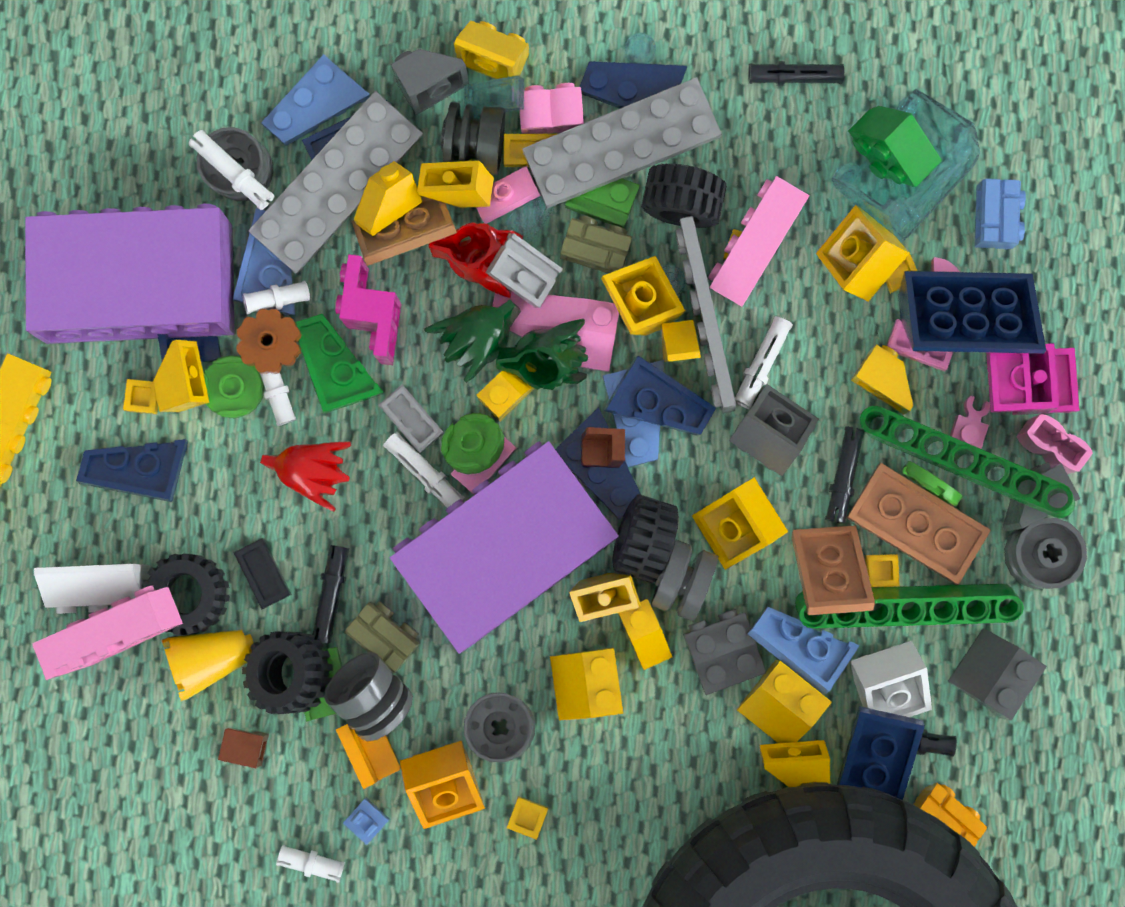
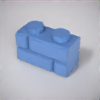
[975,179,1026,249]

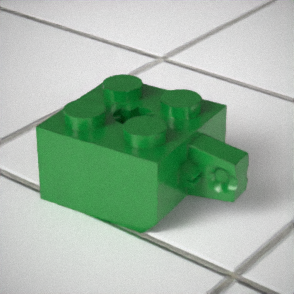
[848,106,942,187]

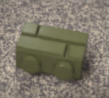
[560,216,632,273]
[344,601,421,673]

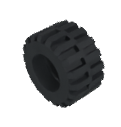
[641,164,727,228]
[612,494,679,583]
[142,553,230,635]
[242,631,333,714]

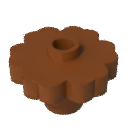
[236,309,302,374]

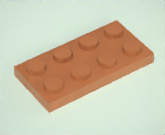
[846,463,991,585]

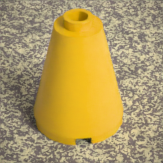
[162,630,254,701]

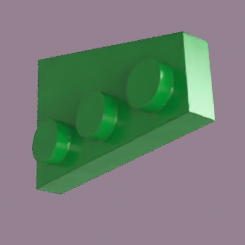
[295,314,384,414]

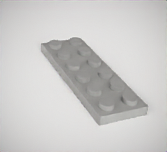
[522,77,722,209]
[248,91,423,275]
[675,216,736,414]

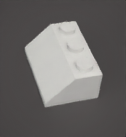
[34,564,150,614]

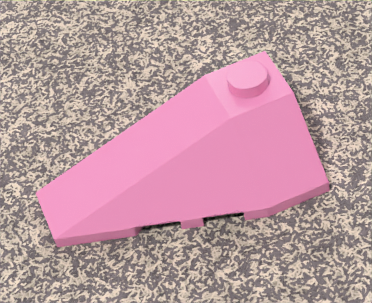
[493,291,619,372]

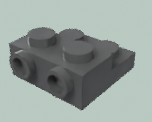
[683,609,766,695]

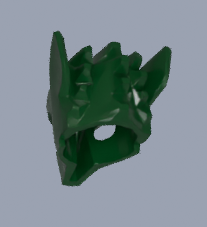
[424,300,521,383]
[496,319,588,390]

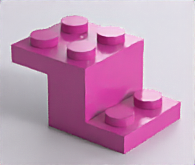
[335,254,402,366]
[986,343,1080,415]

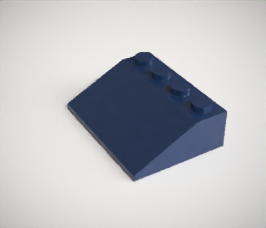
[898,271,1046,354]

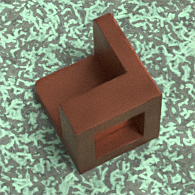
[581,427,625,468]
[218,728,269,769]

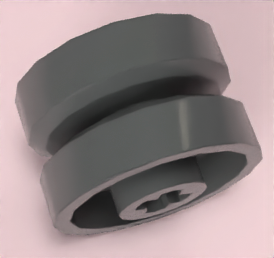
[1004,518,1087,589]
[651,539,719,622]

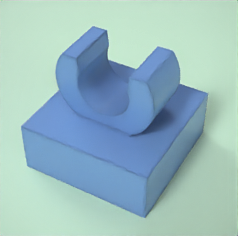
[343,798,390,845]

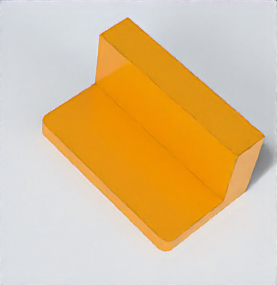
[336,724,401,789]

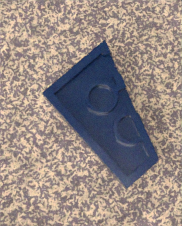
[579,61,687,109]

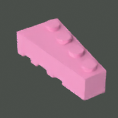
[708,176,810,307]
[32,585,183,680]

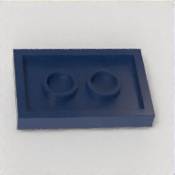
[837,706,925,800]

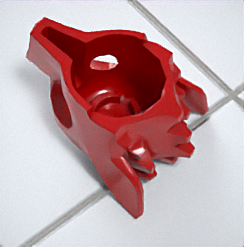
[429,222,523,298]
[260,442,352,512]

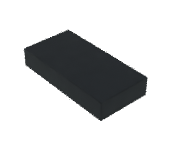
[233,538,292,610]

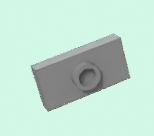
[378,384,444,453]

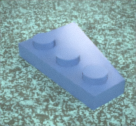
[261,54,370,146]
[233,208,295,316]
[603,360,664,468]
[747,607,860,695]

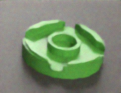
[203,355,265,419]
[441,413,504,475]
[902,461,963,506]

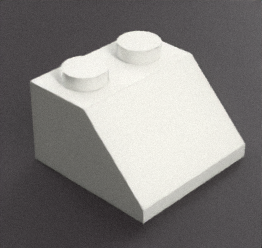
[851,641,932,717]

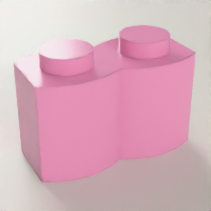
[518,83,584,134]
[1017,414,1093,474]

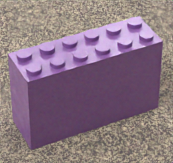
[25,204,235,344]
[389,441,619,654]

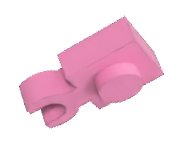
[950,396,990,449]

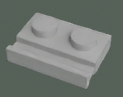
[485,233,563,308]

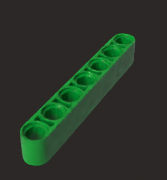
[860,406,1075,518]
[795,584,1024,629]

